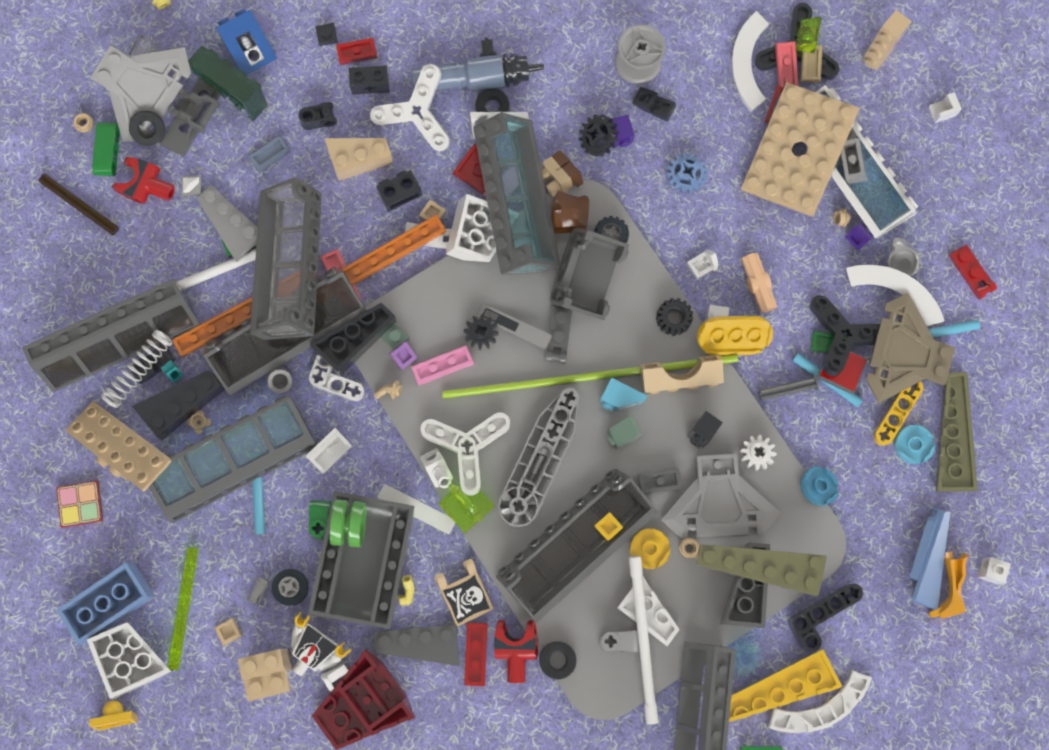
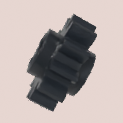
[463,314,499,351]

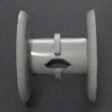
[615,24,666,84]

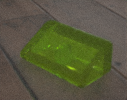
[795,17,822,54]

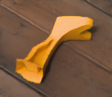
[928,551,971,618]

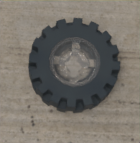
[594,216,629,244]

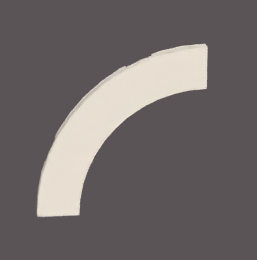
[731,11,769,112]
[846,264,944,326]
[767,670,872,733]

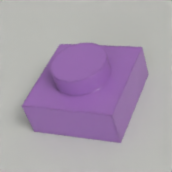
[389,342,418,370]

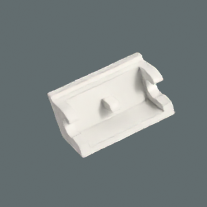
[306,428,352,474]

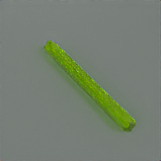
[167,547,199,671]

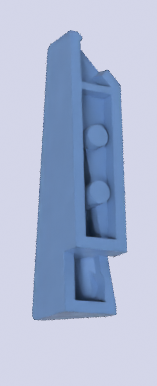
[909,508,950,610]

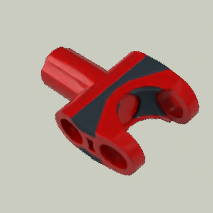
[111,157,175,204]
[494,620,538,683]

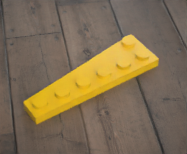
[729,649,842,722]

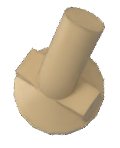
[374,380,402,400]

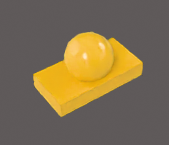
[89,700,138,731]

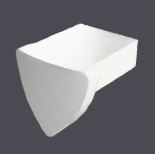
[686,249,718,280]
[321,660,348,692]

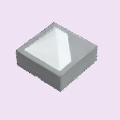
[181,176,202,197]

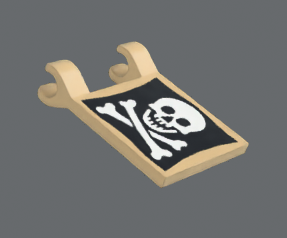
[434,559,494,627]

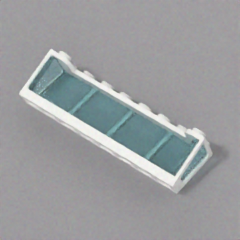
[816,85,918,239]

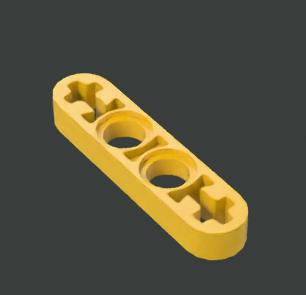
[873,381,924,446]

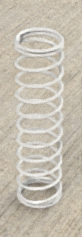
[101,330,172,408]

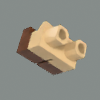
[542,150,584,196]

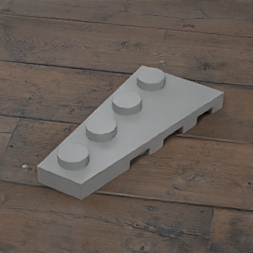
[197,185,258,262]

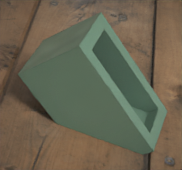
[606,415,642,449]

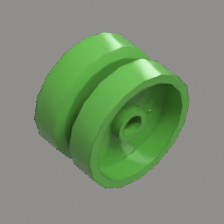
[330,499,366,548]

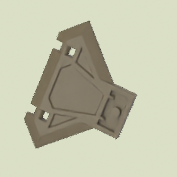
[866,293,955,403]

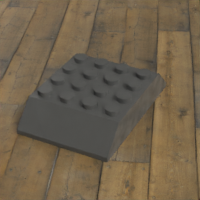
[308,491,415,629]

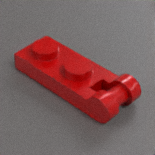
[948,244,997,300]

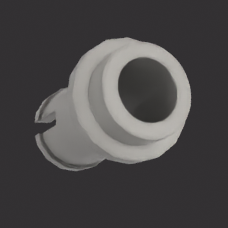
[247,577,270,605]

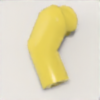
[399,575,415,606]

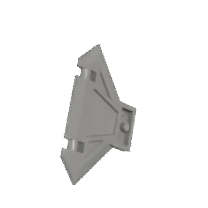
[90,44,191,142]
[661,454,781,538]

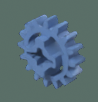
[666,152,708,195]

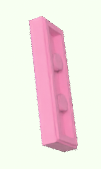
[411,345,474,386]

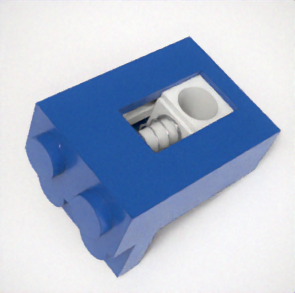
[216,8,278,77]

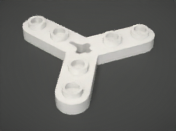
[370,64,450,151]
[420,412,510,496]

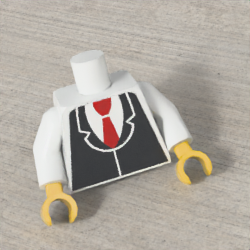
[291,612,351,676]

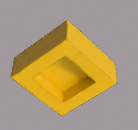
[594,512,623,541]

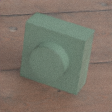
[381,323,409,350]

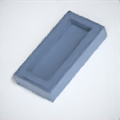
[248,135,291,173]

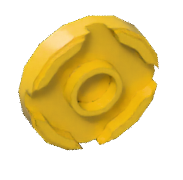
[630,528,670,569]

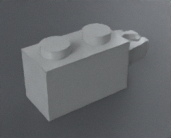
[841,127,868,185]

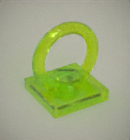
[437,483,495,534]

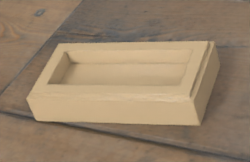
[800,44,822,84]

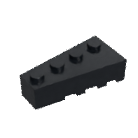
[132,370,225,440]

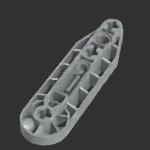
[498,388,579,528]

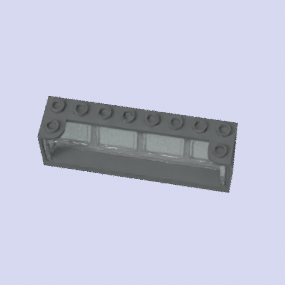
[250,177,322,340]

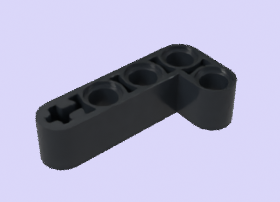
[788,584,863,651]

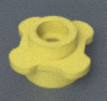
[152,0,171,10]

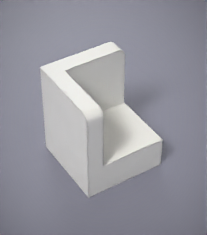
[928,92,962,123]

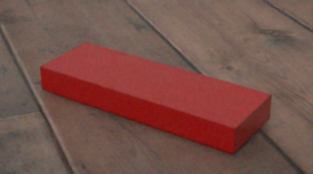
[464,622,488,686]

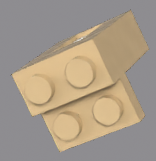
[238,649,293,702]

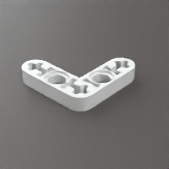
[309,355,365,401]

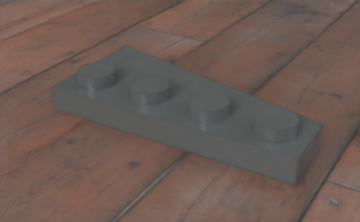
[374,624,459,666]

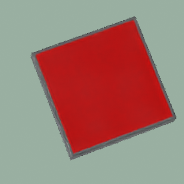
[817,345,868,395]

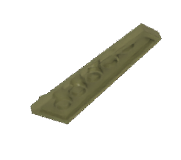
[936,372,978,492]
[695,544,827,597]

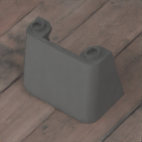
[550,228,629,320]

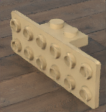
[65,401,172,491]

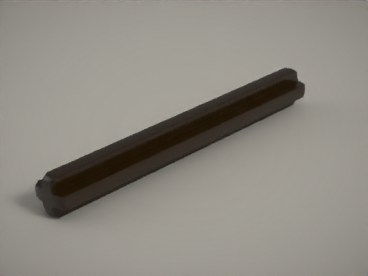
[38,174,119,236]

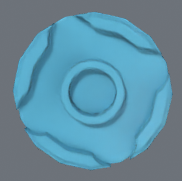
[894,425,935,465]

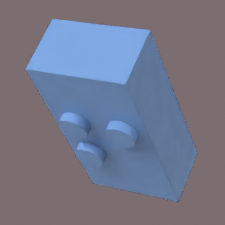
[57,562,156,645]

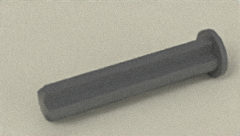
[758,375,819,400]

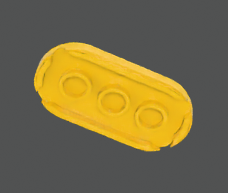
[697,316,773,355]

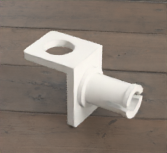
[420,448,453,488]

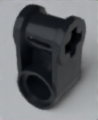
[298,102,337,130]

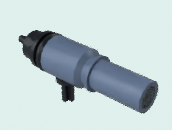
[413,37,544,91]

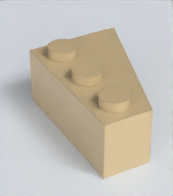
[324,138,393,181]

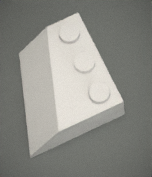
[87,622,171,699]

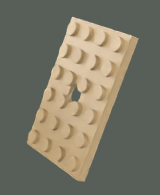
[741,82,860,217]

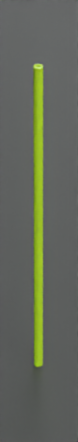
[442,354,738,399]

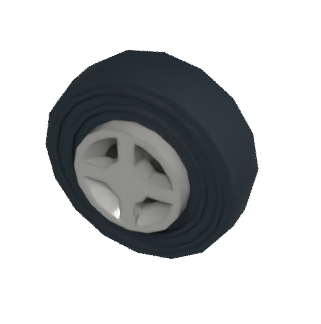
[271,569,309,606]

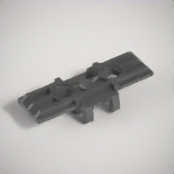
[160,68,229,157]

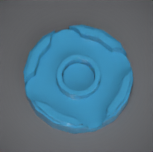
[800,466,839,506]

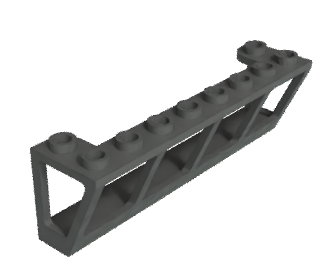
[674,642,736,750]

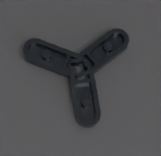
[754,3,839,80]
[809,295,880,376]

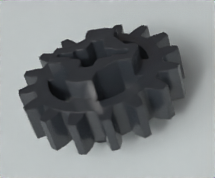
[579,114,619,157]

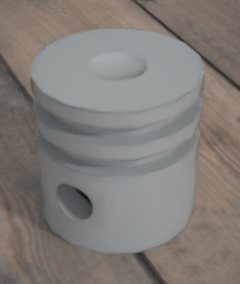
[266,366,292,393]

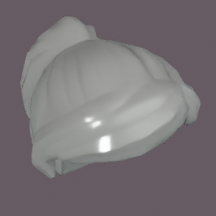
[887,237,920,277]

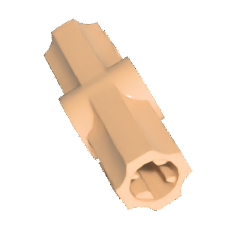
[741,253,777,313]

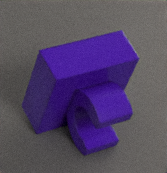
[845,223,873,250]

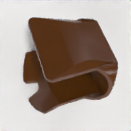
[551,191,589,234]

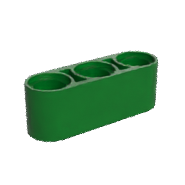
[92,122,120,177]

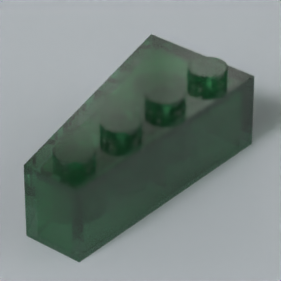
[188,45,268,122]

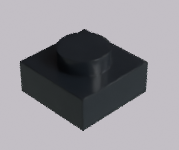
[315,23,338,46]

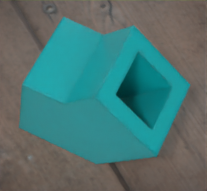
[161,360,183,383]

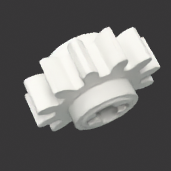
[739,435,777,471]

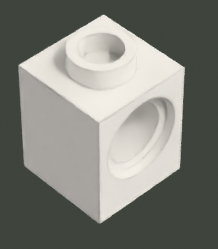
[977,557,1011,584]

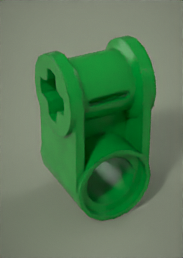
[309,500,331,540]

